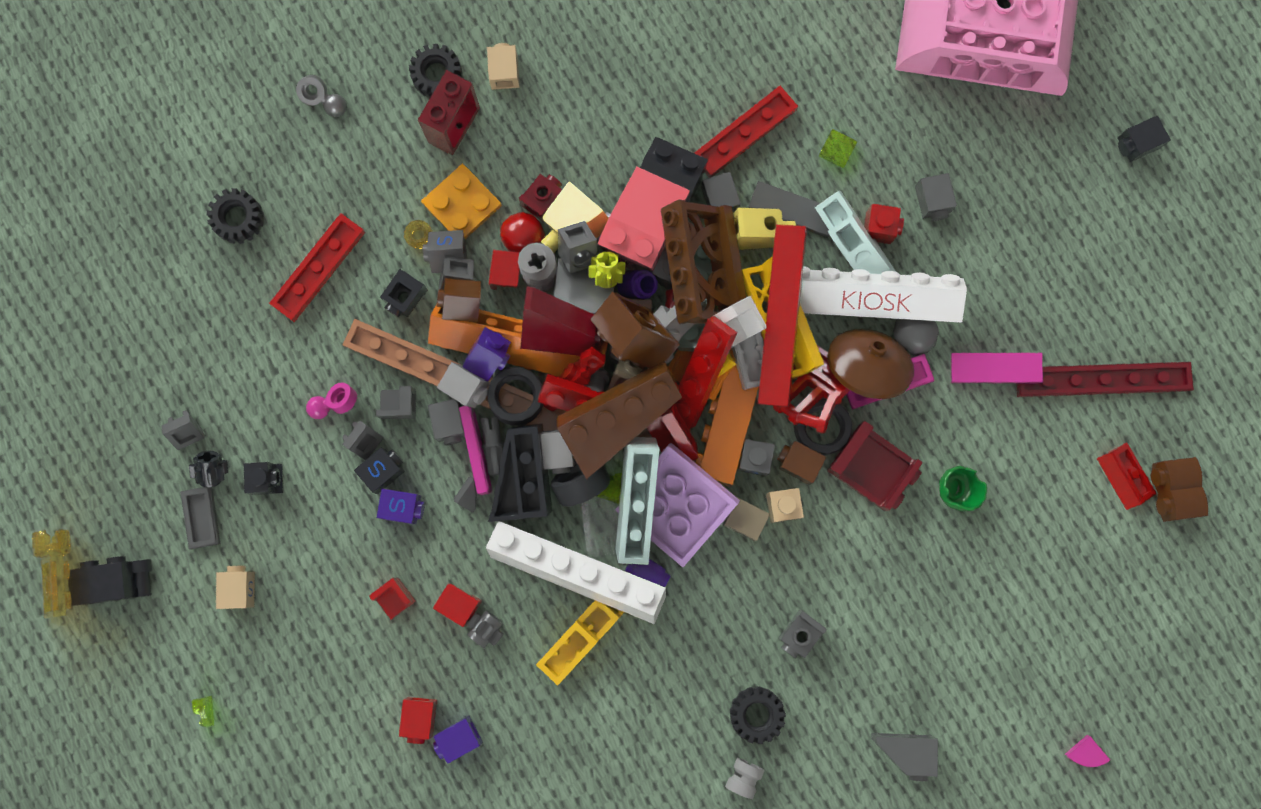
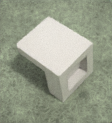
[713,296,767,347]

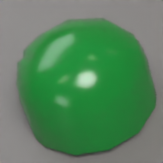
[939,466,988,511]

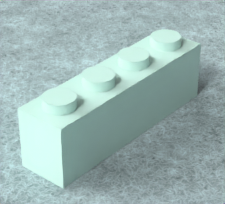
[615,437,659,565]

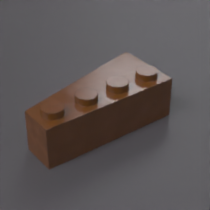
[557,361,682,479]

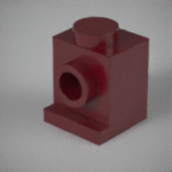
[519,173,562,222]

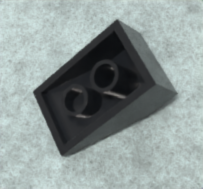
[640,137,708,202]

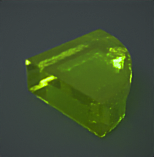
[596,473,622,504]
[191,696,214,727]

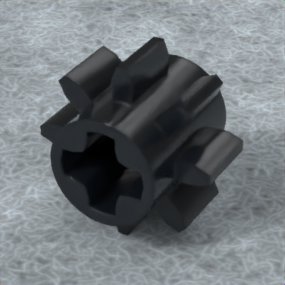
[189,451,229,487]

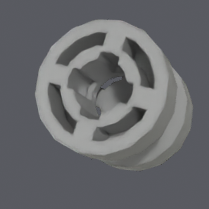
[725,758,765,800]

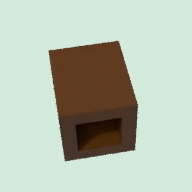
[437,278,481,322]
[777,441,826,485]

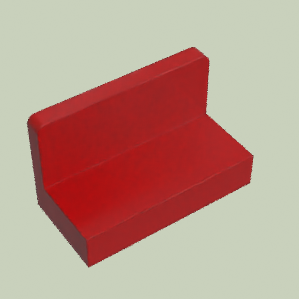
[647,404,699,461]

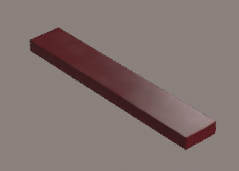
[1016,362,1194,397]

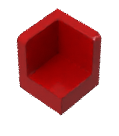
[488,250,520,290]
[369,578,416,620]
[433,583,482,627]

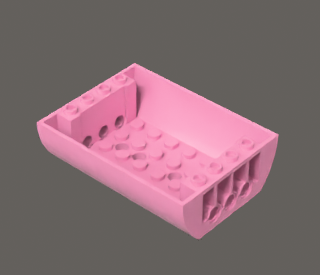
[895,0,1078,96]

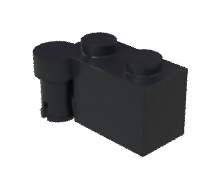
[67,556,152,606]

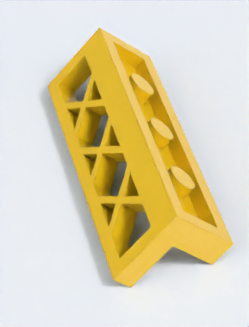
[742,257,824,378]

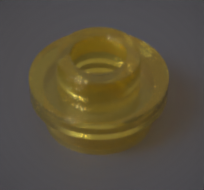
[404,220,433,249]

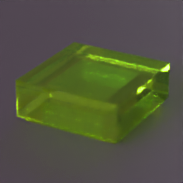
[819,129,858,168]

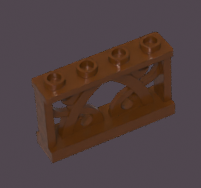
[661,199,746,324]

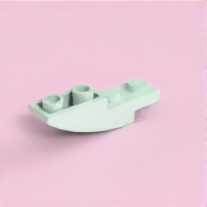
[815,191,896,274]

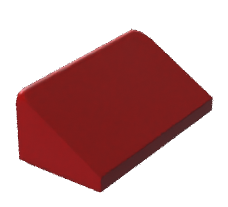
[1097,442,1157,510]

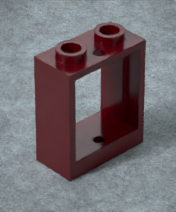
[418,70,480,155]

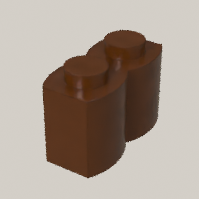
[1150,457,1208,522]

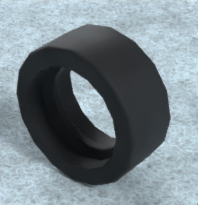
[487,367,543,426]
[794,399,852,456]
[551,464,610,506]

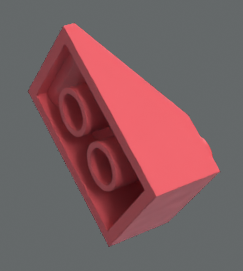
[597,166,690,271]

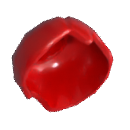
[500,212,545,253]

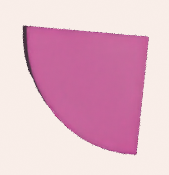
[1065,735,1110,767]

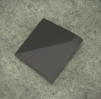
[454,476,477,513]

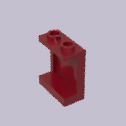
[827,420,923,512]

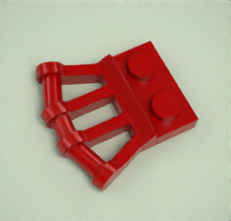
[759,344,850,434]

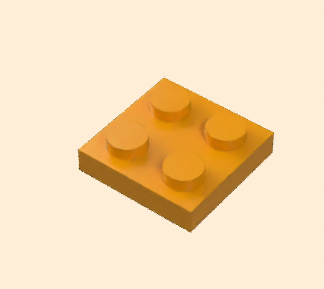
[421,163,502,239]

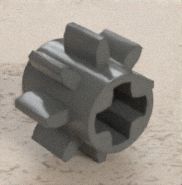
[467,610,504,648]

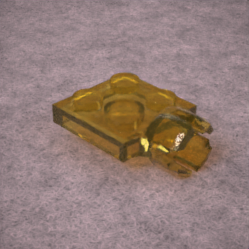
[32,529,71,619]

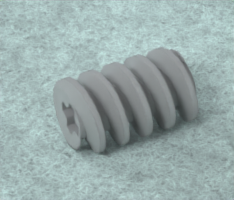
[518,243,557,291]

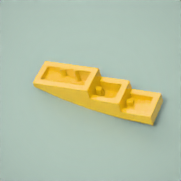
[536,600,624,686]

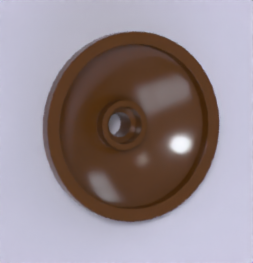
[827,329,914,399]

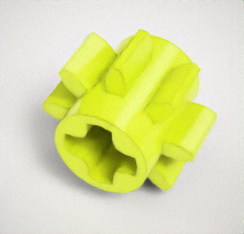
[588,251,625,288]

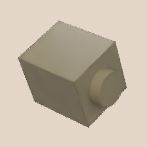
[723,498,770,541]

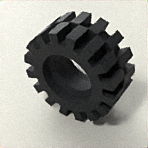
[409,44,463,99]
[206,188,264,244]
[730,686,786,744]

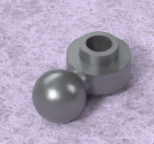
[296,75,347,117]

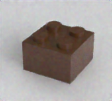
[590,292,680,369]

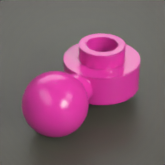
[306,383,357,419]

